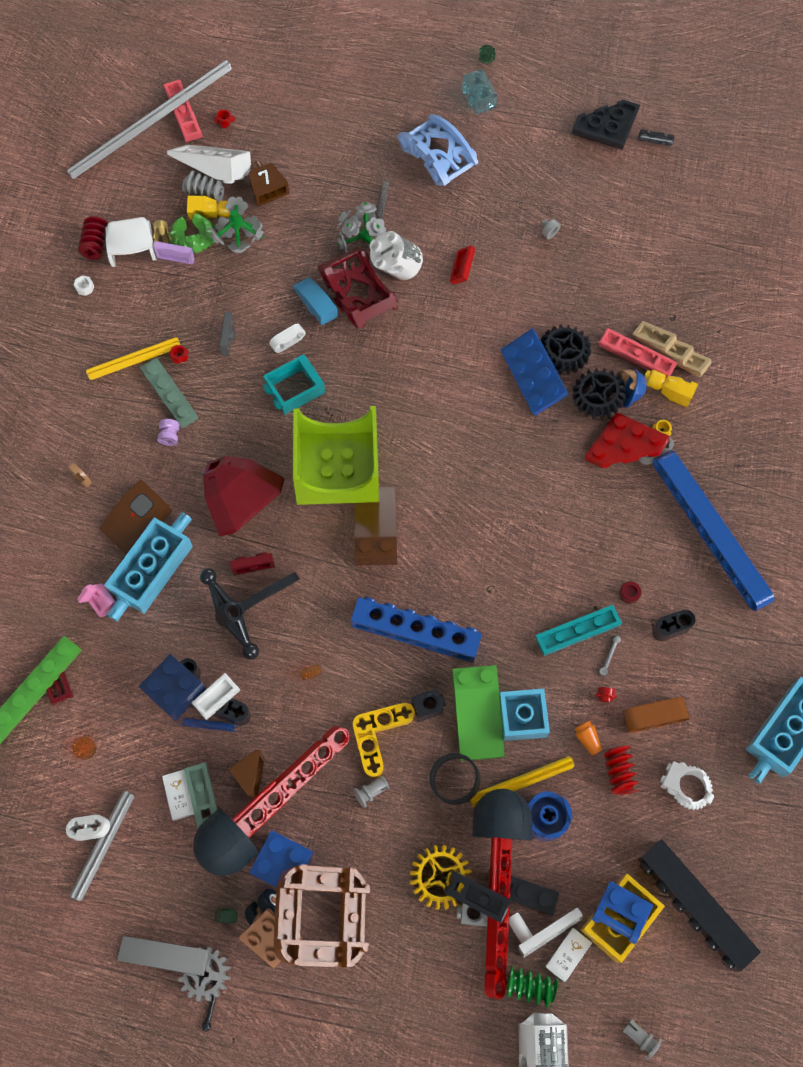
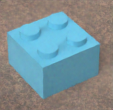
[499,689,550,741]

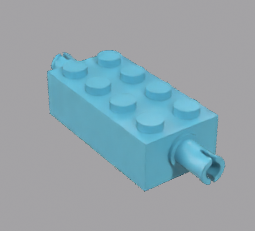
[104,512,193,622]
[745,677,803,784]

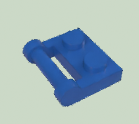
[591,881,653,945]

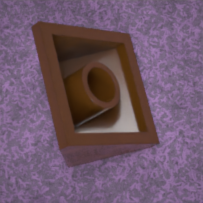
[229,749,265,800]

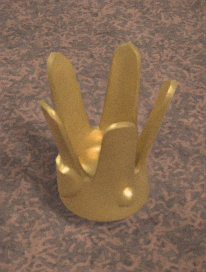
[152,220,172,244]

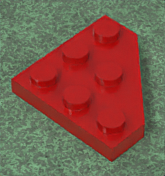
[585,413,670,469]

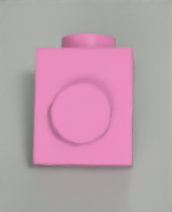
[77,583,115,617]

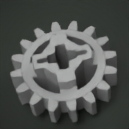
[178,947,231,1002]

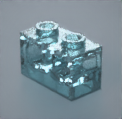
[461,69,498,114]

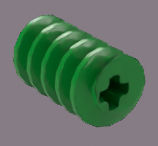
[506,966,558,1009]

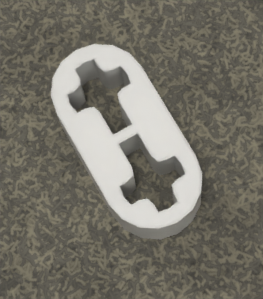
[270,324,306,353]
[66,815,110,841]

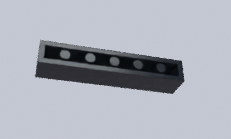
[638,839,761,972]

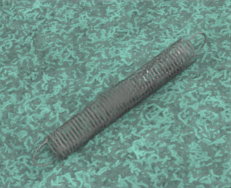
[376,178,389,219]

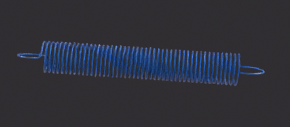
[177,718,241,732]

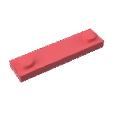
[163,80,203,142]
[598,328,678,378]

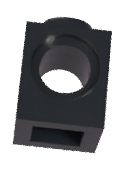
[411,689,446,722]

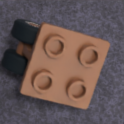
[239,889,303,968]

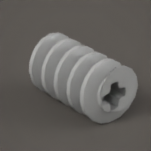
[182,170,224,203]

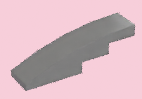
[117,936,209,976]

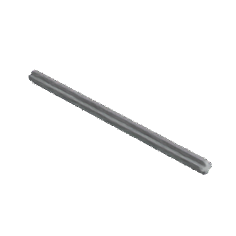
[67,60,232,179]

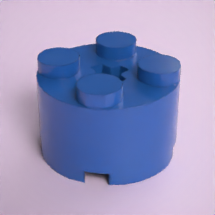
[528,791,572,841]

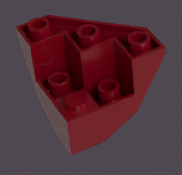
[203,456,285,537]

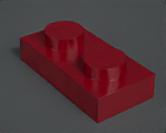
[230,552,275,576]

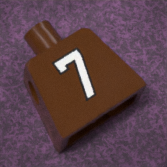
[248,161,289,207]

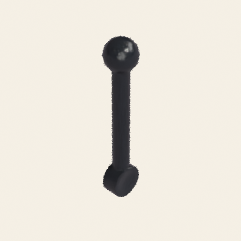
[202,981,217,1032]

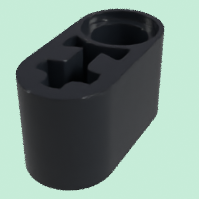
[652,610,696,641]

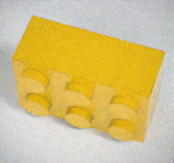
[580,874,665,963]

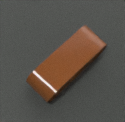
[622,697,690,733]

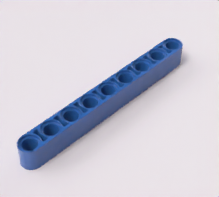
[653,450,775,611]

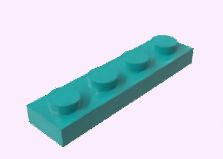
[535,605,622,657]

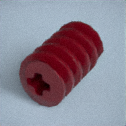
[78,216,108,260]

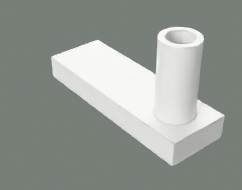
[509,907,583,958]

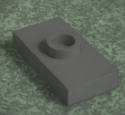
[219,312,236,356]

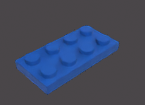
[500,328,569,416]

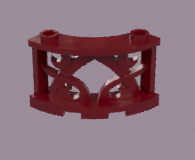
[317,247,398,329]

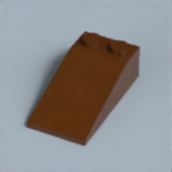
[355,487,397,566]

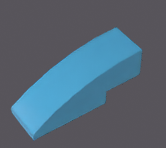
[293,277,338,326]

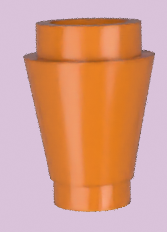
[574,720,603,755]

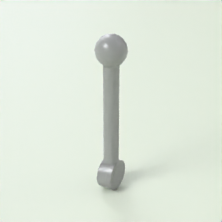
[599,635,621,677]

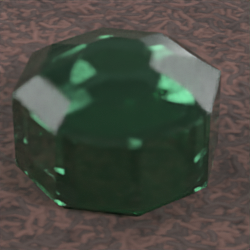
[479,45,496,63]
[215,908,238,923]

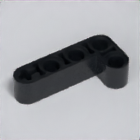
[180,658,251,726]

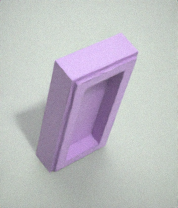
[153,241,195,264]

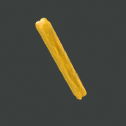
[86,337,181,380]
[470,756,574,807]

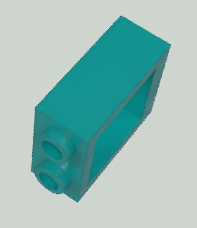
[262,354,325,415]

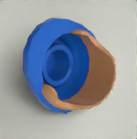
[617,369,647,408]

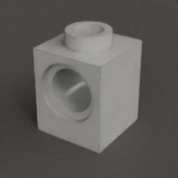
[456,903,488,928]

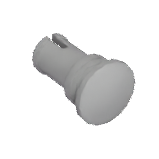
[353,776,389,808]
[623,1019,662,1059]

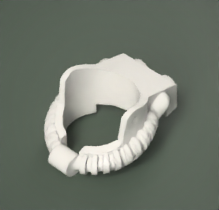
[660,761,714,810]

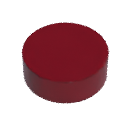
[619,581,642,604]

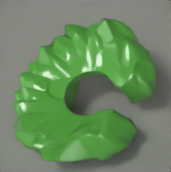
[169,214,216,254]

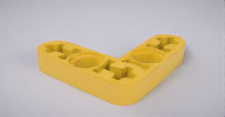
[353,703,415,778]

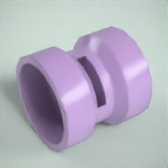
[157,419,180,446]

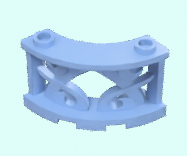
[396,114,478,185]

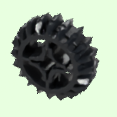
[541,324,591,375]
[572,367,626,420]

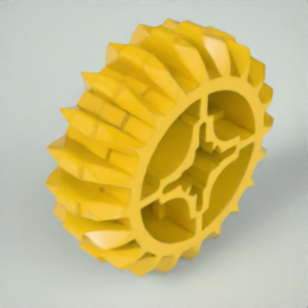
[410,845,472,910]

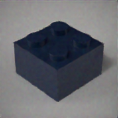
[138,654,206,721]

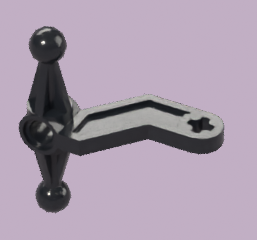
[200,568,300,660]

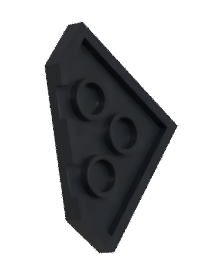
[571,99,640,150]

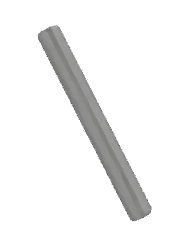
[70,791,134,901]

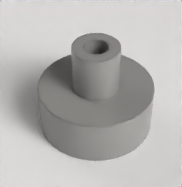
[541,219,561,239]

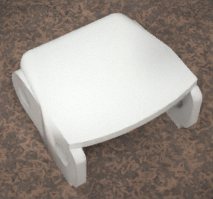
[106,217,157,267]

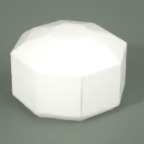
[74,276,94,296]

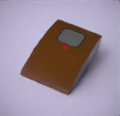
[99,479,172,555]

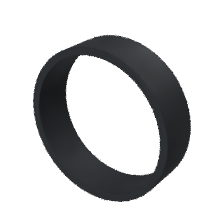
[429,753,481,805]

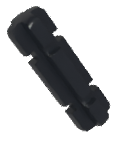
[638,129,674,146]

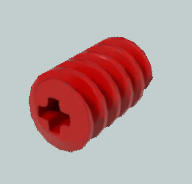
[603,745,640,795]

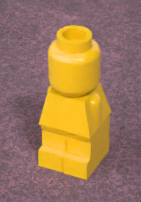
[187,196,231,220]
[644,370,698,408]

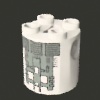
[370,231,423,280]
[518,1013,569,1067]

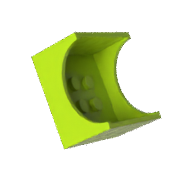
[293,406,379,505]

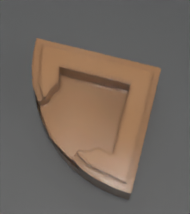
[68,463,92,488]

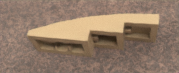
[632,321,711,377]

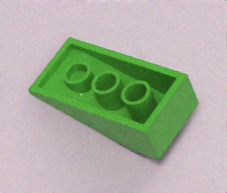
[451,665,504,761]

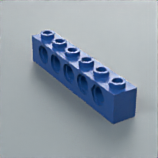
[351,597,482,663]

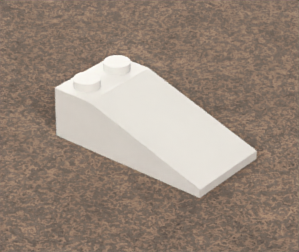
[167,145,251,183]

